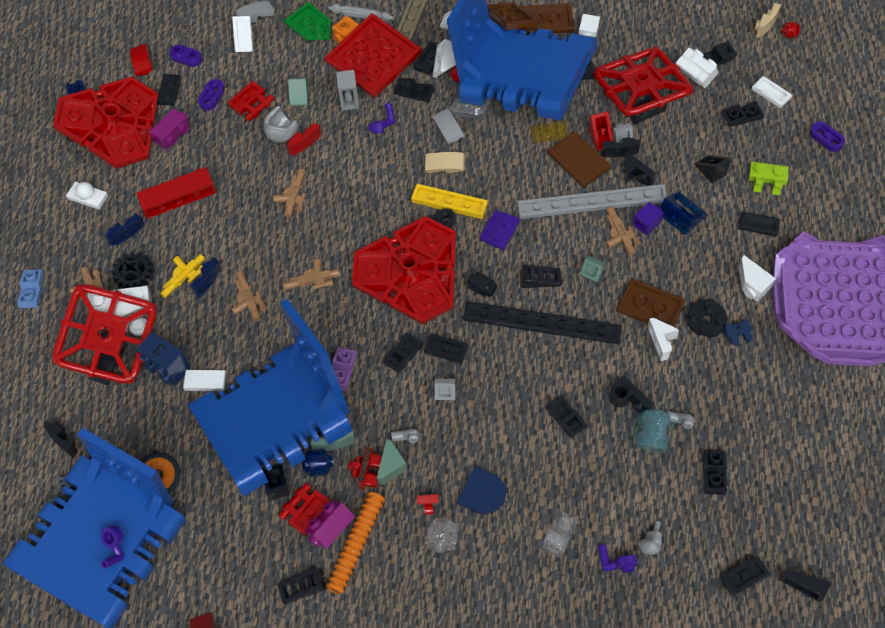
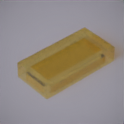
[530,121,569,144]

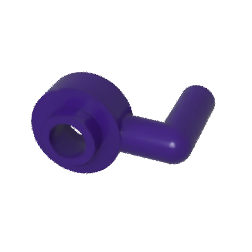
[368,103,396,134]
[101,525,124,569]
[598,544,638,573]

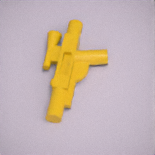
[160,254,206,298]

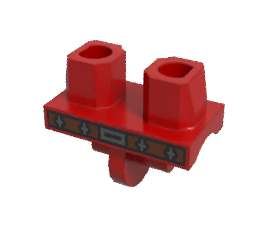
[347,447,382,490]

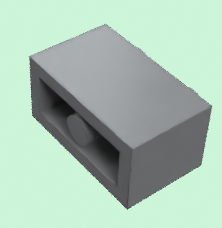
[336,70,359,110]

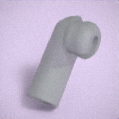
[666,411,695,429]
[391,428,419,443]

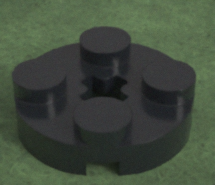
[687,299,728,338]

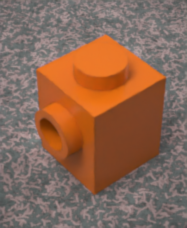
[332,15,359,44]

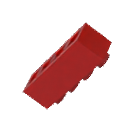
[136,167,216,219]

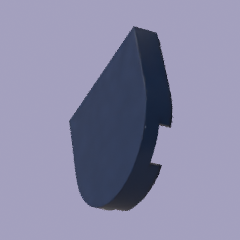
[457,466,506,515]

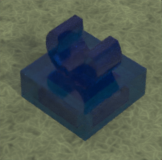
[65,80,86,95]

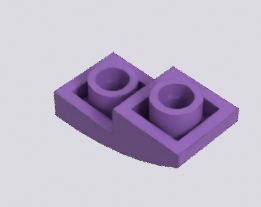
[332,347,357,391]

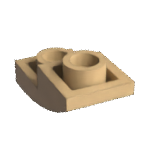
[754,3,781,38]
[425,152,465,173]

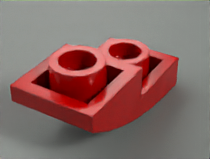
[130,43,153,76]
[287,122,321,156]

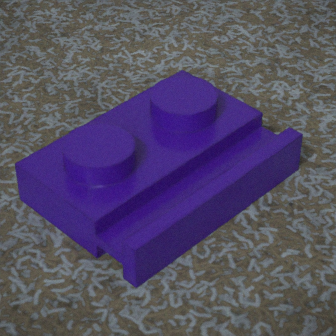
[479,209,520,251]

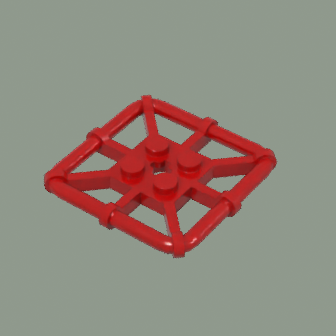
[593,46,693,117]
[51,284,157,384]

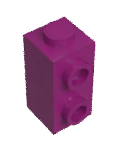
[149,108,190,150]
[305,499,355,549]

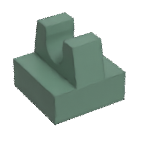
[580,256,605,282]

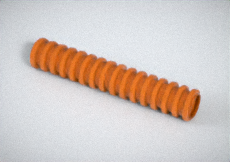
[326,492,385,594]

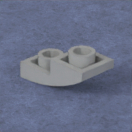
[235,1,274,23]
[432,108,464,144]

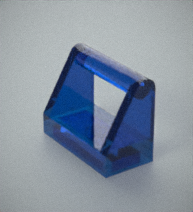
[659,192,708,235]

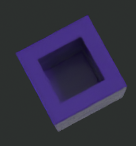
[632,202,664,236]

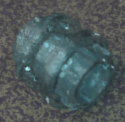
[635,410,674,452]

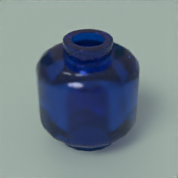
[302,449,333,477]

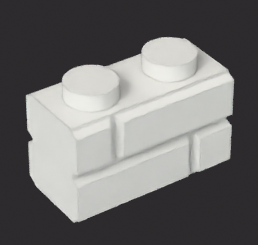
[676,48,718,88]

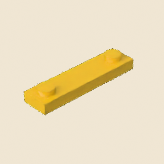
[411,184,488,220]

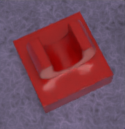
[417,494,439,515]

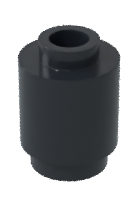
[467,272,497,298]

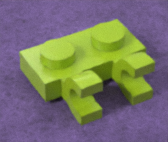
[749,162,789,195]

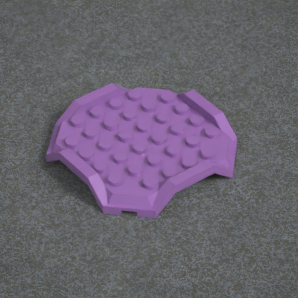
[773,231,885,366]

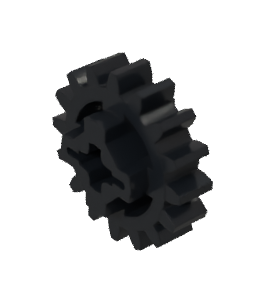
[111,252,154,289]

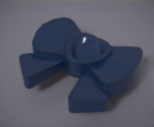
[723,319,753,346]

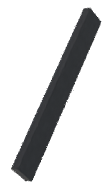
[463,301,622,345]

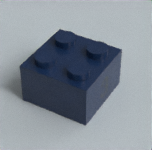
[136,332,191,386]

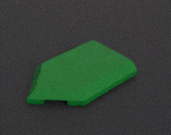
[283,2,331,40]

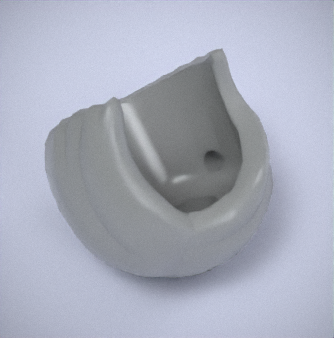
[263,106,299,143]

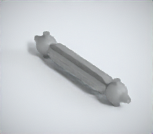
[328,4,394,22]

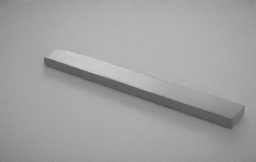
[517,184,668,219]

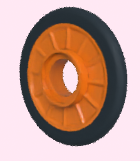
[141,453,181,494]

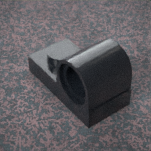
[610,376,653,416]

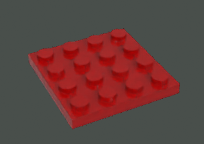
[324,13,422,99]

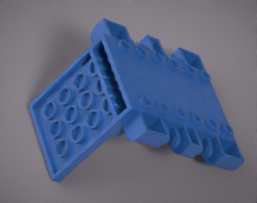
[446,0,597,121]
[187,299,353,497]
[1,428,186,628]

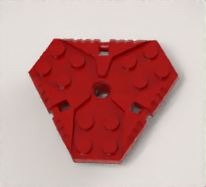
[53,77,158,169]
[352,216,456,324]

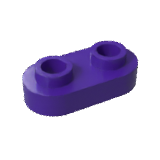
[169,45,202,67]
[198,79,225,111]
[810,122,845,152]

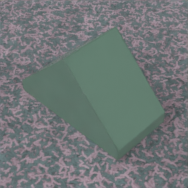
[288,76,309,106]
[377,439,407,485]

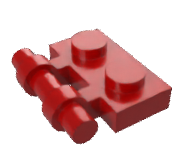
[227,81,274,122]
[278,483,330,537]

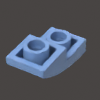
[17,269,43,308]

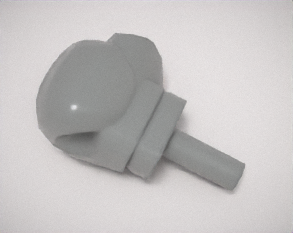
[638,521,662,555]

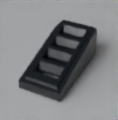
[629,92,667,125]
[520,265,562,288]
[277,567,327,605]
[780,570,832,602]

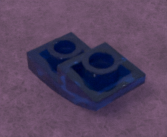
[105,213,145,246]
[190,257,220,299]

